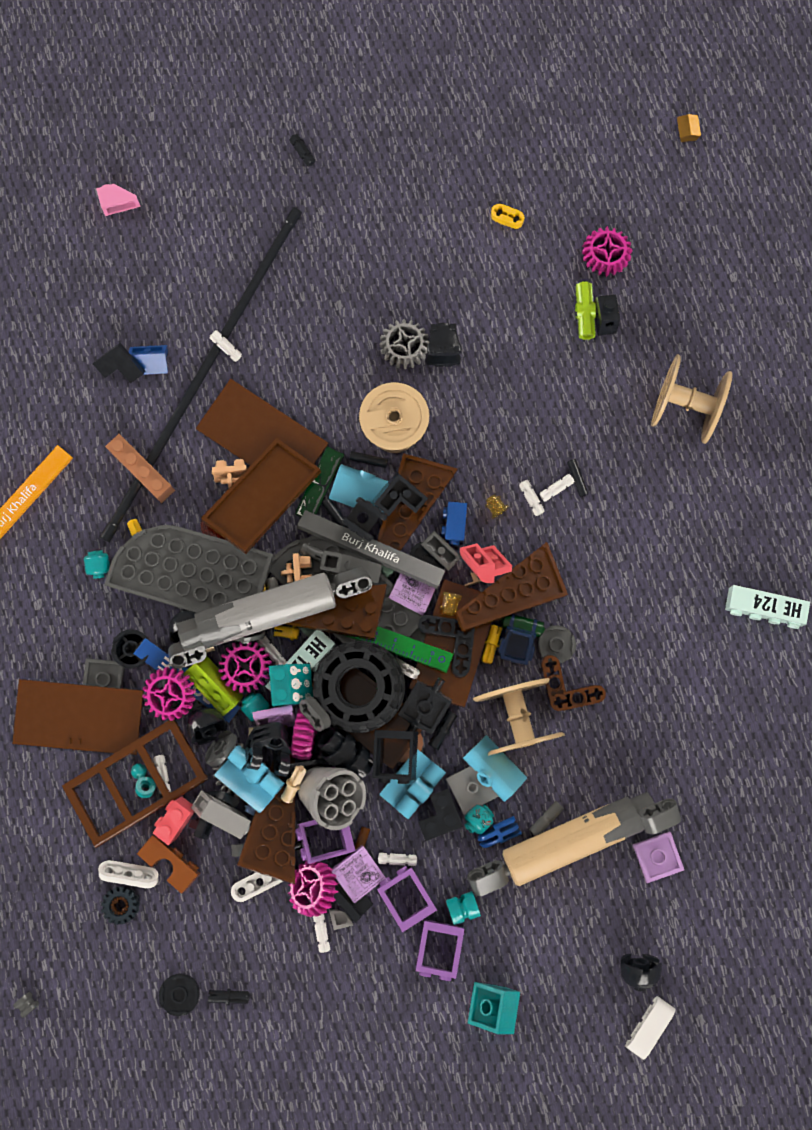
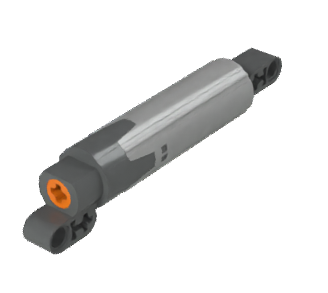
[168,567,372,669]

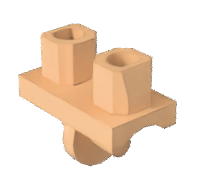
[212,459,247,488]
[281,553,312,583]

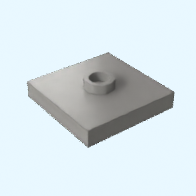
[446,766,499,814]

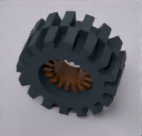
[101,886,140,925]

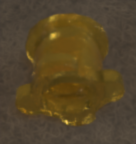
[485,494,509,519]
[439,592,462,616]

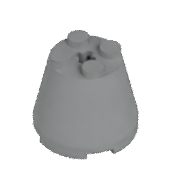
[298,767,366,830]

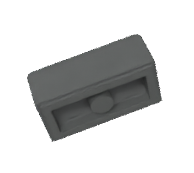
[421,531,462,571]

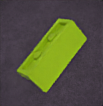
[184,656,244,716]

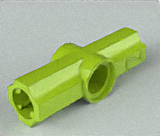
[575,282,596,340]

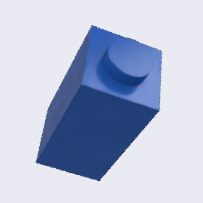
[441,502,467,547]

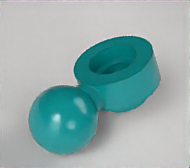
[131,763,156,798]

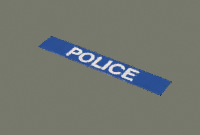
[133,638,241,723]

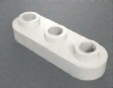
[98,860,158,888]
[231,872,283,902]

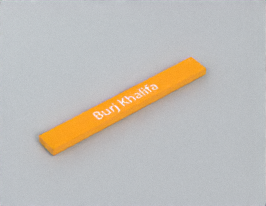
[0,445,73,539]

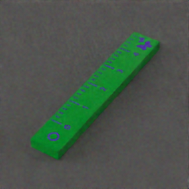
[344,626,453,673]

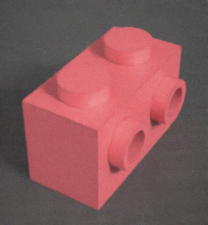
[153,797,195,845]

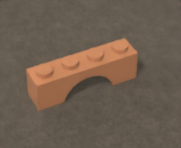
[105,434,175,504]

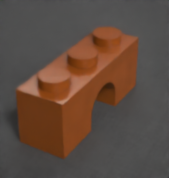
[137,835,201,894]

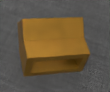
[677,114,701,142]

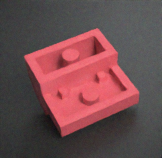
[460,544,512,583]

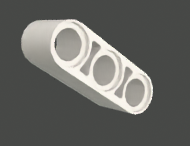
[625,996,675,1060]

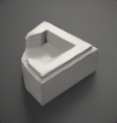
[329,909,354,930]

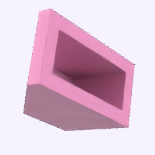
[96,184,140,216]

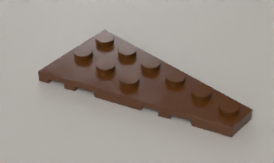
[372,453,458,563]
[285,584,387,641]

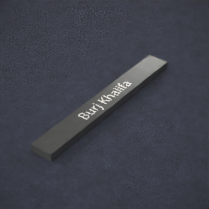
[297,510,445,589]

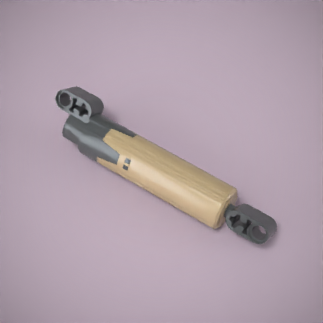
[467,792,682,896]

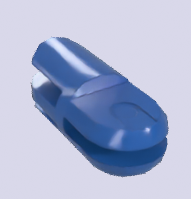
[478,816,522,848]

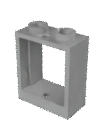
[191,790,251,839]

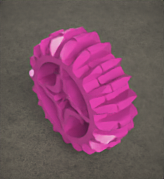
[582,226,632,277]
[219,641,272,693]
[142,667,196,721]
[291,708,317,760]
[288,861,339,917]

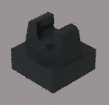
[188,818,213,840]

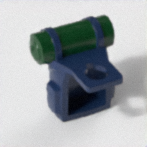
[498,614,545,665]

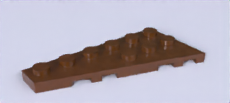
[455,542,568,632]
[237,754,295,885]

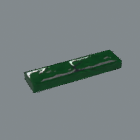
[295,447,344,517]

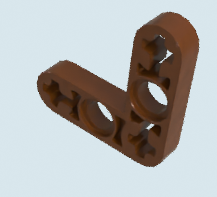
[541,655,606,711]

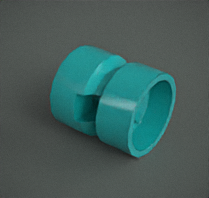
[446,891,481,926]

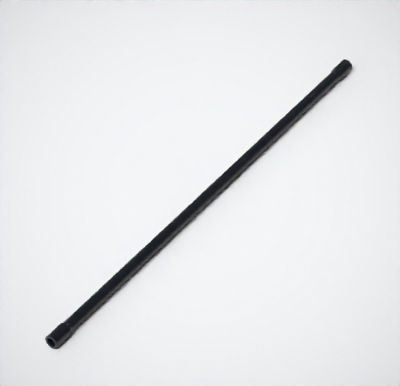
[100,207,302,543]

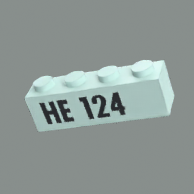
[725,585,810,629]
[265,630,336,691]

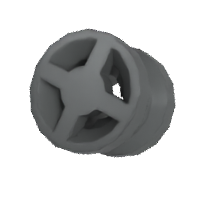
[13,991,40,1018]

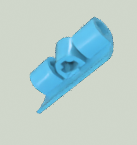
[329,464,388,513]
[463,735,527,802]
[214,745,285,813]
[380,749,446,819]

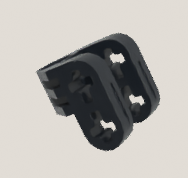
[245,722,292,777]

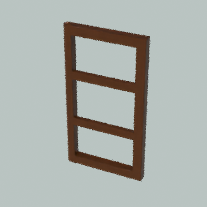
[62,719,209,848]

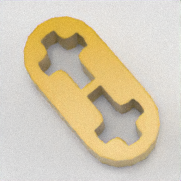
[491,204,525,229]

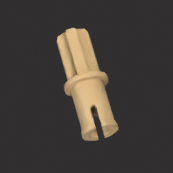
[281,765,306,803]

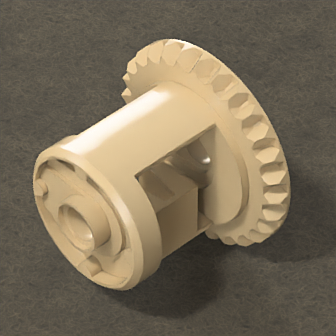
[359,382,429,453]

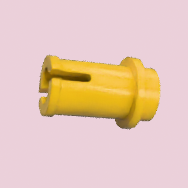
[274,625,299,641]

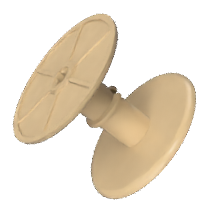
[651,354,732,444]
[473,678,565,756]

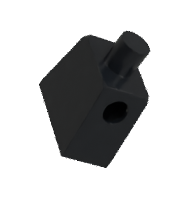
[594,294,620,336]

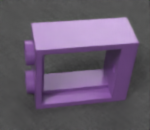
[295,820,355,864]
[377,866,437,932]
[416,919,465,981]

